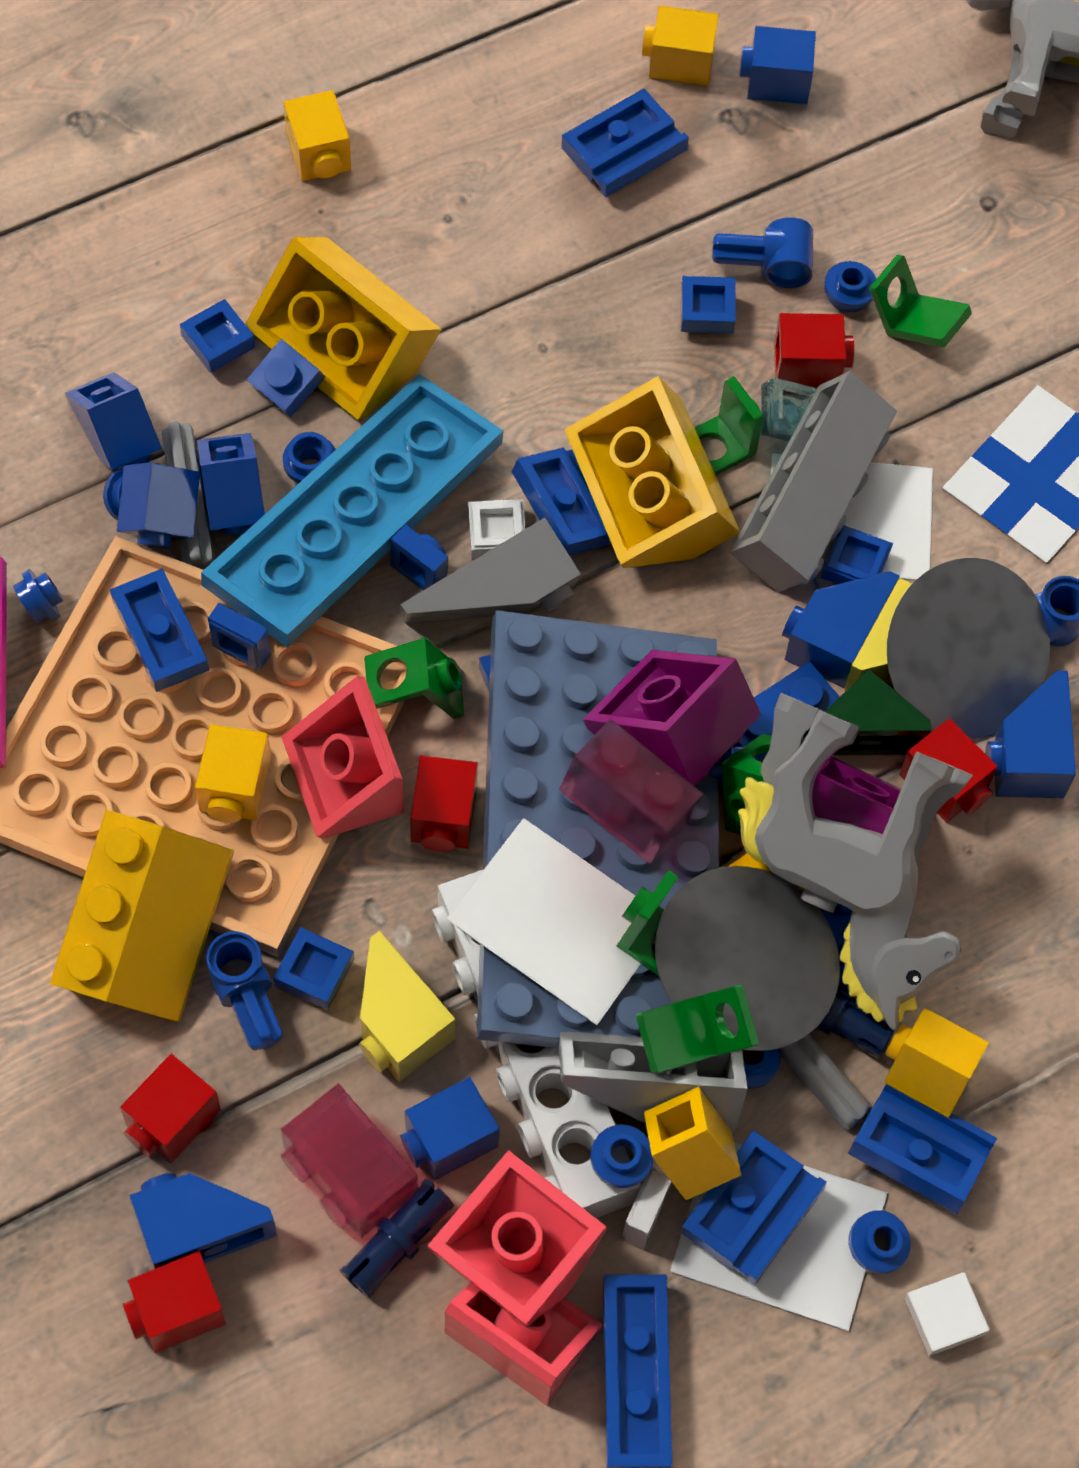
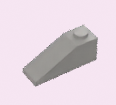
[400,518,581,624]
[558,1032,748,1139]

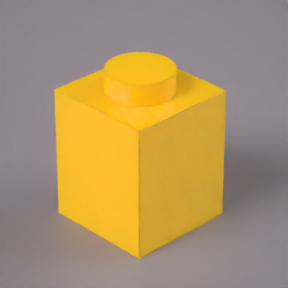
[641,5,719,86]
[283,90,351,181]
[195,724,271,822]
[884,1007,989,1118]
[644,1086,741,1200]

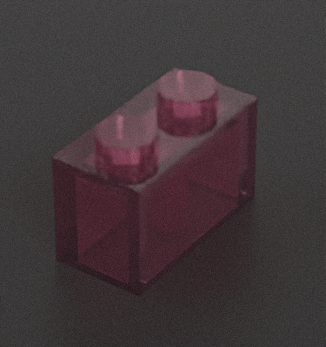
[559,719,703,864]
[280,1083,418,1238]

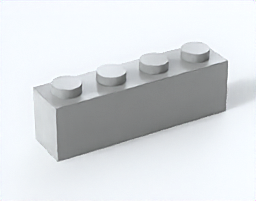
[729,371,897,592]

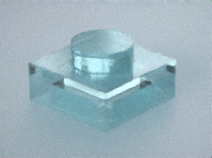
[761,377,817,442]

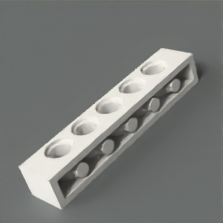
[431,870,641,1218]

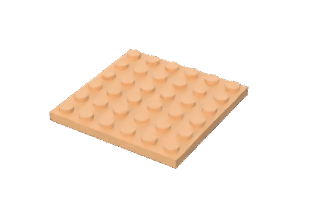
[0,536,407,957]

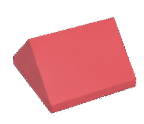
[282,676,404,838]
[428,1150,607,1328]
[445,1283,604,1406]

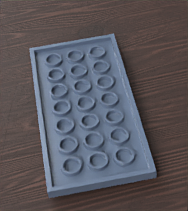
[476,610,719,1048]

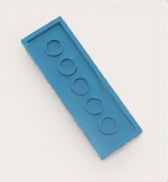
[201,374,503,648]

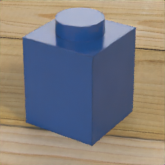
[739,26,816,104]
[117,462,200,549]
[400,1077,500,1181]

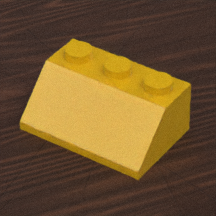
[245,237,442,420]
[564,376,740,568]
[49,809,234,1022]

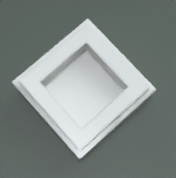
[468,499,525,559]
[623,1169,671,1250]
[904,1272,990,1356]

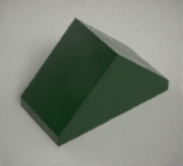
[825,669,931,755]

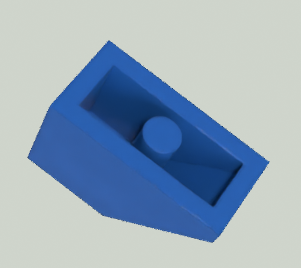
[65,372,162,470]
[197,433,265,535]
[782,571,900,689]
[985,671,1076,798]
[129,1173,277,1269]

